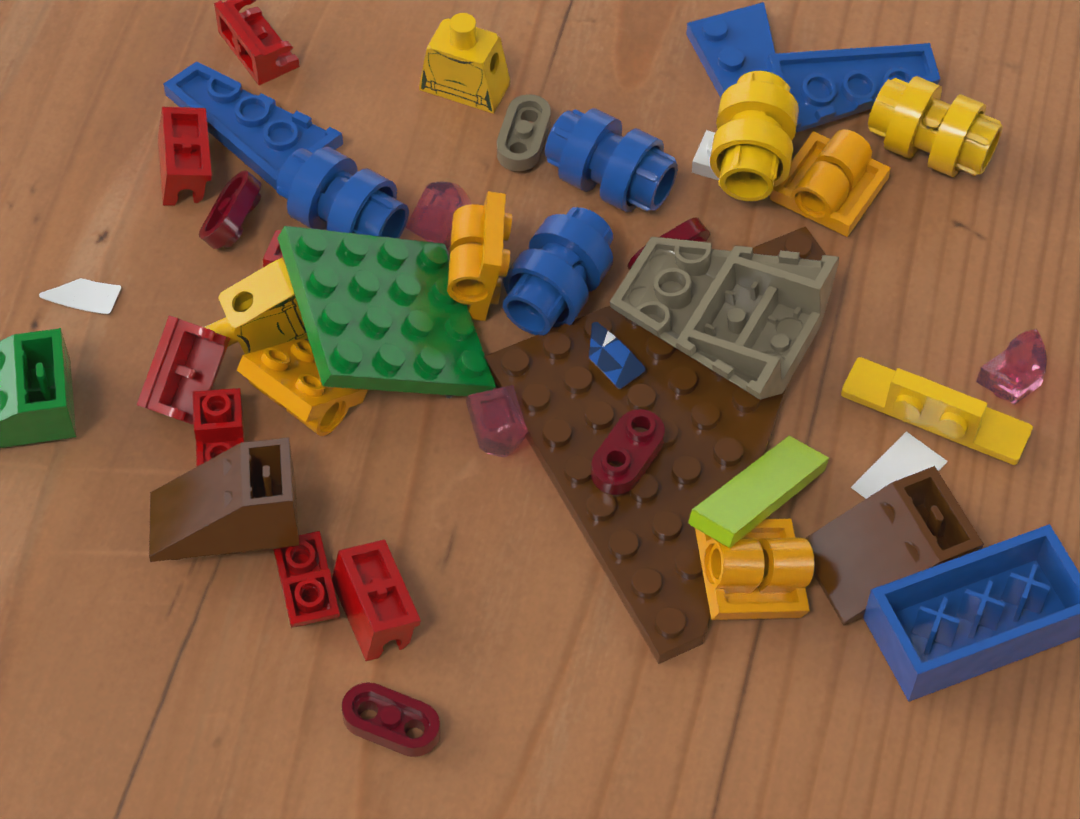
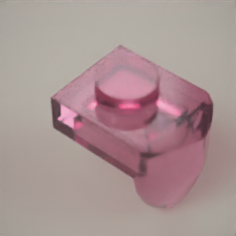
[405,182,471,250]
[976,329,1047,405]
[466,385,527,457]

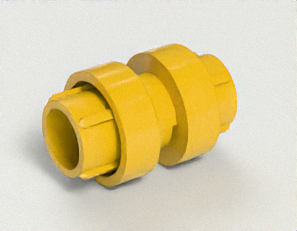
[710,71,799,201]
[868,76,1003,177]

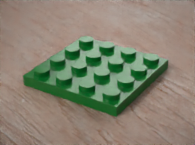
[277,226,496,398]

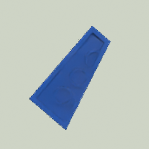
[686,2,775,98]
[765,43,940,133]
[163,61,343,190]

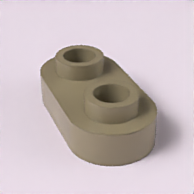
[497,94,551,171]

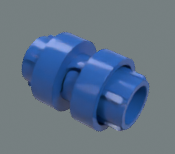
[545,108,678,212]
[276,147,409,238]
[502,207,613,335]

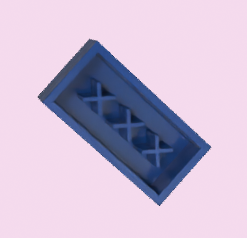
[863,524,1080,702]

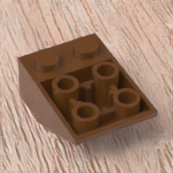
[149,438,299,562]
[805,466,984,626]

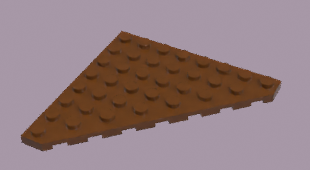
[484,226,826,664]

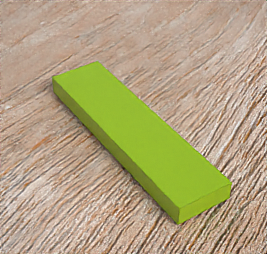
[688,436,829,548]

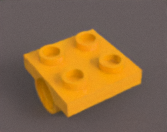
[769,129,891,237]
[447,191,512,321]
[237,338,368,436]
[695,519,814,620]

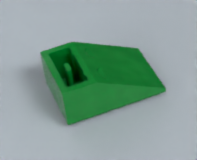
[0,328,76,448]

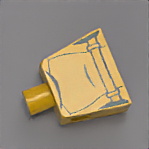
[419,13,510,114]
[204,258,309,354]

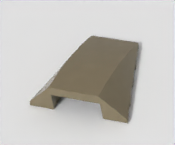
[610,236,839,400]

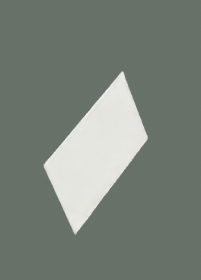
[851,431,948,499]

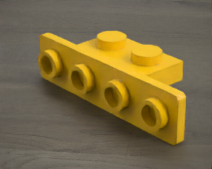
[841,357,1033,465]

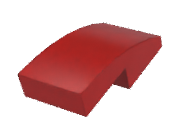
[193,388,245,466]
[273,531,340,628]

